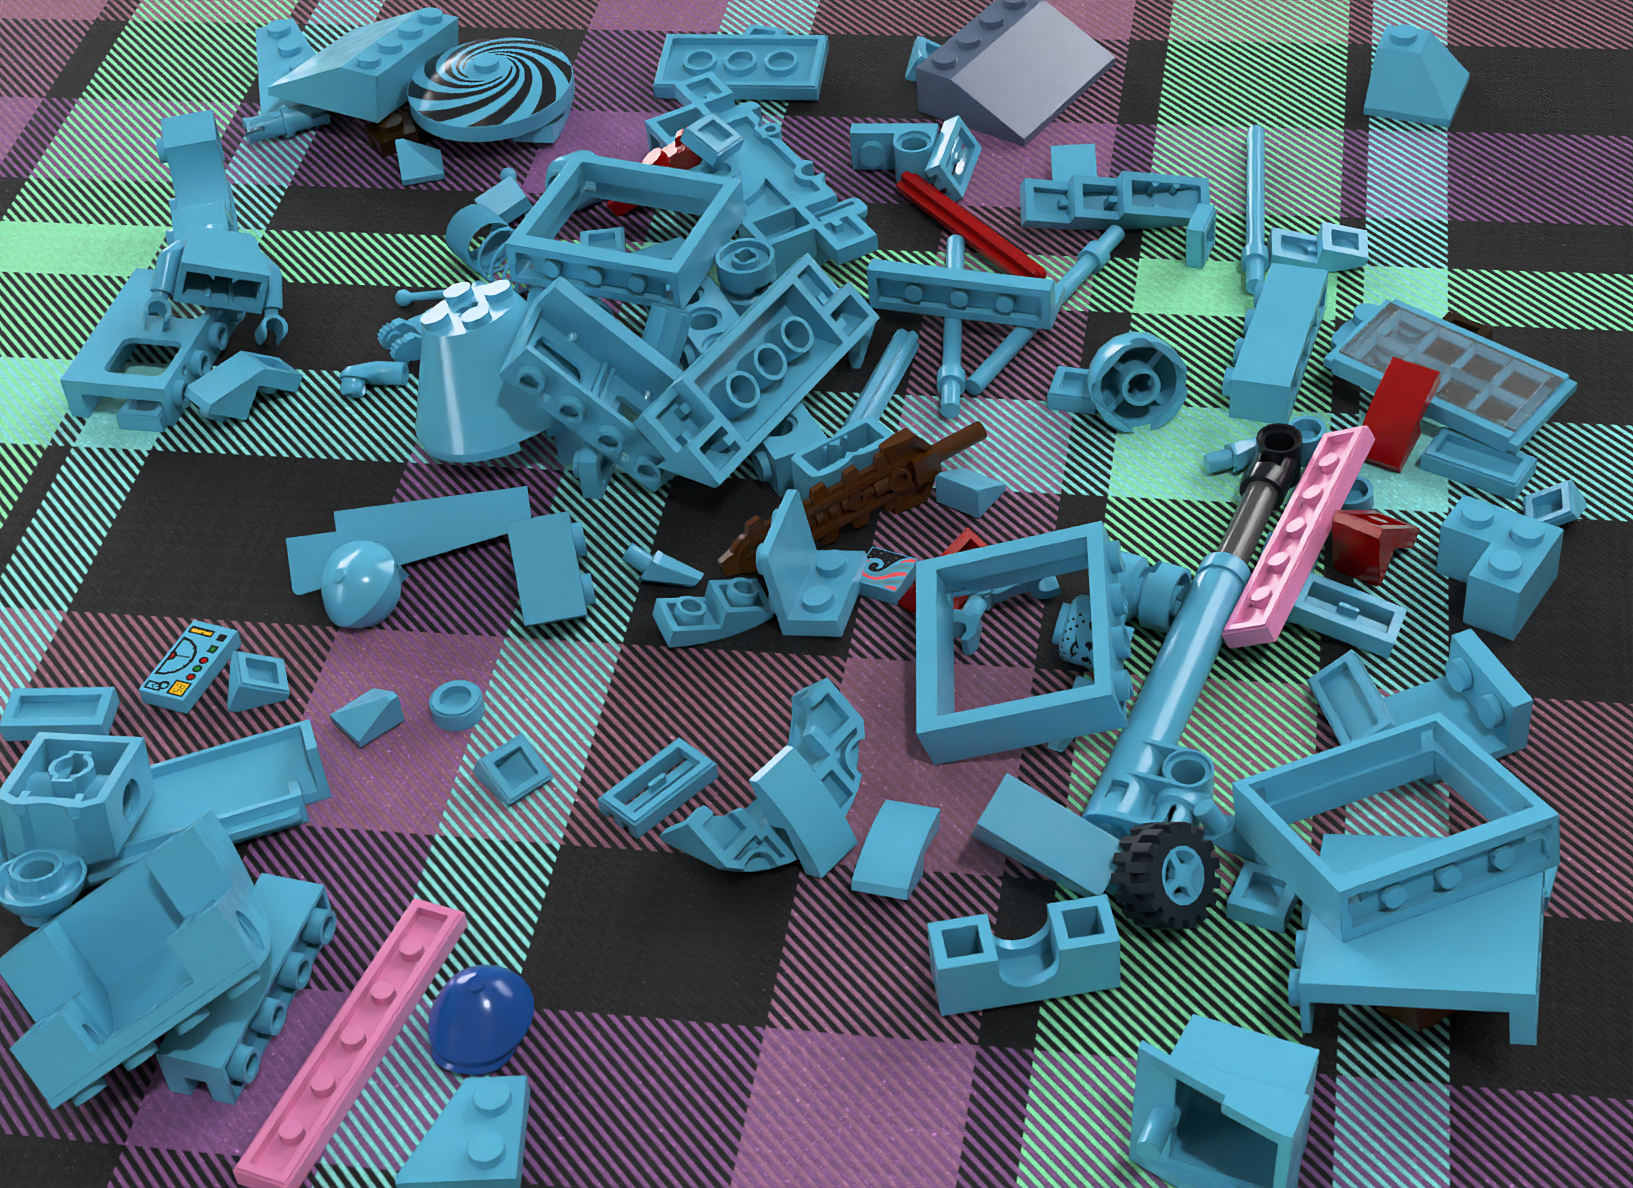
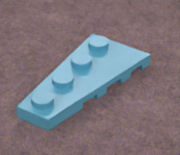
[255,18,324,115]

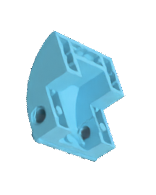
[0,810,271,1110]

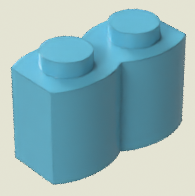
[791,417,893,501]

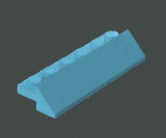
[633,252,880,488]

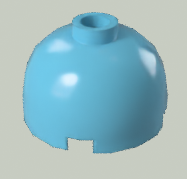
[1087,331,1188,433]

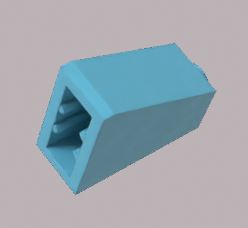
[971,773,1123,898]

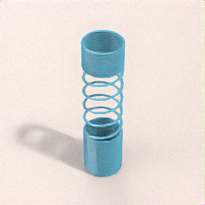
[445,204,614,317]

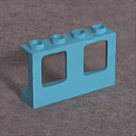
[60,268,246,426]
[498,276,683,492]

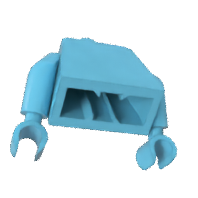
[142,223,288,346]

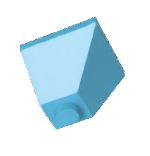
[1363,24,1470,127]

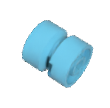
[716,238,777,317]
[1118,551,1191,634]

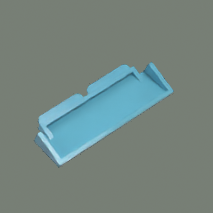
[0,719,332,889]

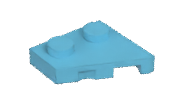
[395,1075,530,1188]

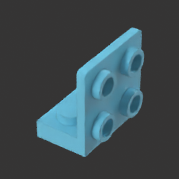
[756,489,868,637]
[1383,628,1533,783]

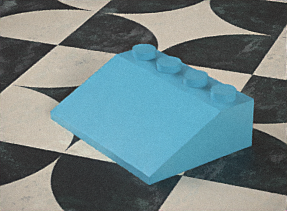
[268,7,458,123]

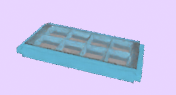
[1323,299,1578,454]

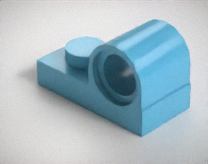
[850,123,939,184]

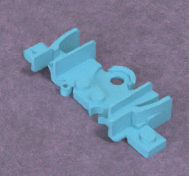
[645,71,878,279]

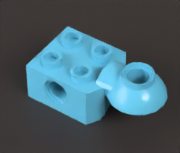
[0,732,155,927]

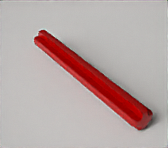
[896,171,1047,279]

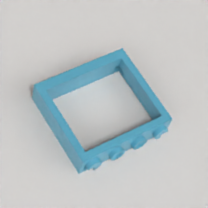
[505,152,745,310]
[916,521,1134,765]
[1232,712,1560,943]

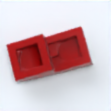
[1362,357,1441,473]

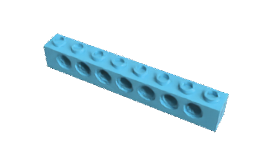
[631,237,827,498]

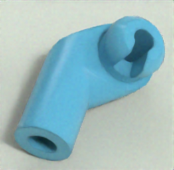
[339,361,409,398]

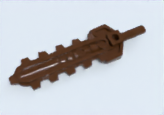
[717,421,987,580]

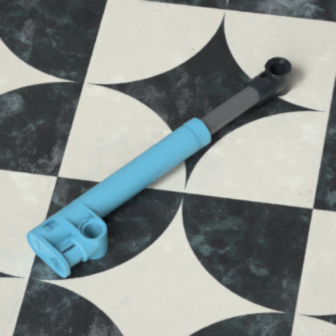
[1081,423,1303,840]

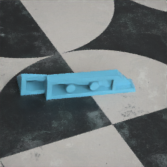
[286,486,532,595]

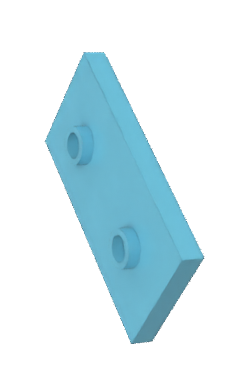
[653,34,829,100]

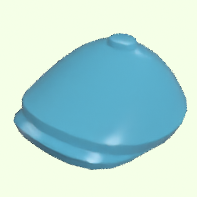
[321,541,401,629]

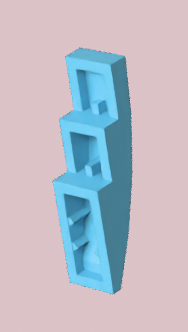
[1020,171,1210,230]

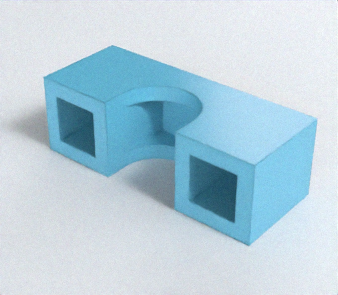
[927,894,1120,1016]

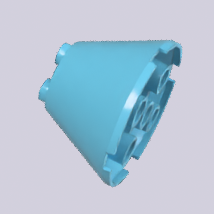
[415,280,581,463]

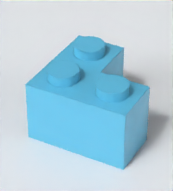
[1436,495,1564,641]
[506,511,596,627]

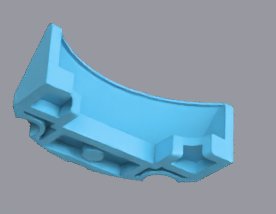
[659,677,865,872]

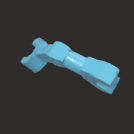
[953,576,1061,656]

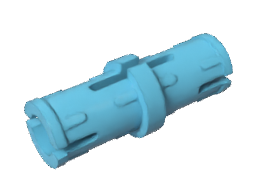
[242,104,330,145]

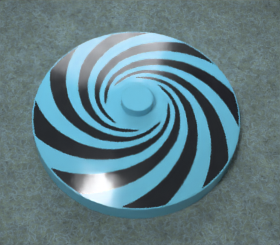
[407,37,575,142]

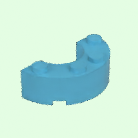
[155,109,239,246]

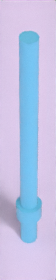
[1241,125,1269,294]
[965,225,1125,396]
[937,235,966,418]

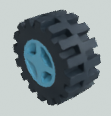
[1111,822,1221,930]

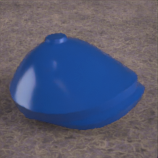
[428,965,534,1076]

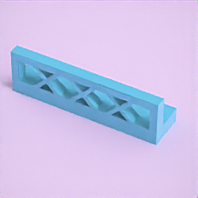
[867,259,1065,330]

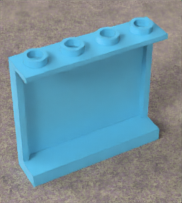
[1288,834,1545,1045]

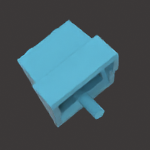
[1129,1014,1319,1188]

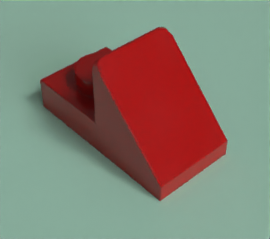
[1332,510,1420,586]

